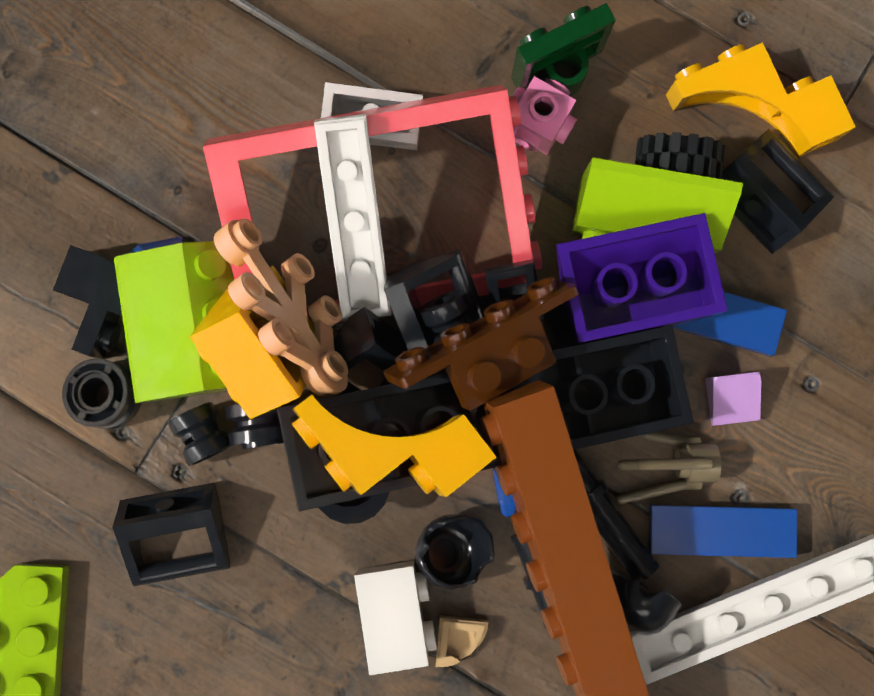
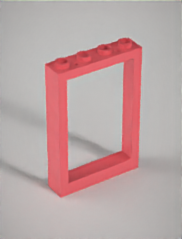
[203,85,542,324]

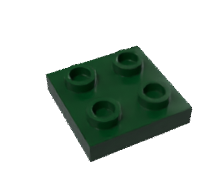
[511,3,616,96]

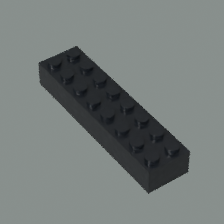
[277,325,694,512]

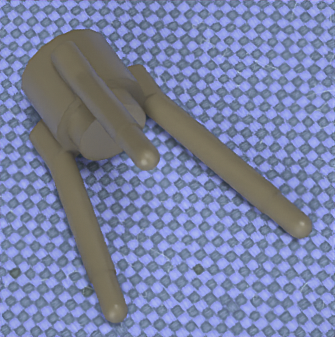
[616,431,721,504]

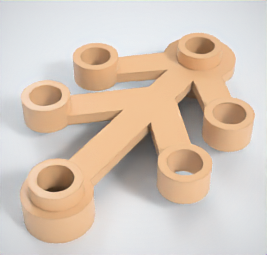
[214,218,348,397]

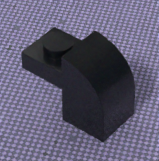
[53,245,122,359]

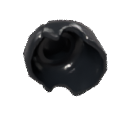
[415,514,495,590]
[611,571,682,635]

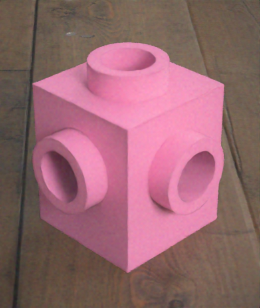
[513,76,577,155]

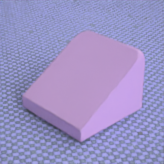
[705,372,762,426]

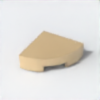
[435,615,488,667]

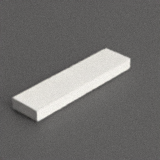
[314,114,391,321]

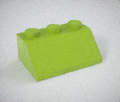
[571,157,743,254]
[114,241,234,403]

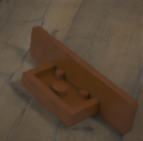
[384,277,579,411]

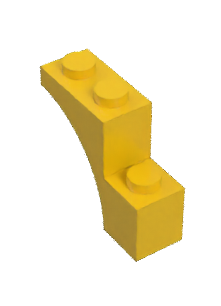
[666,42,856,158]
[292,395,496,497]

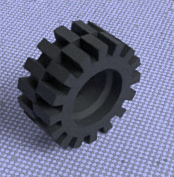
[635,132,726,179]

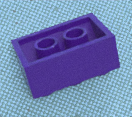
[556,213,728,346]

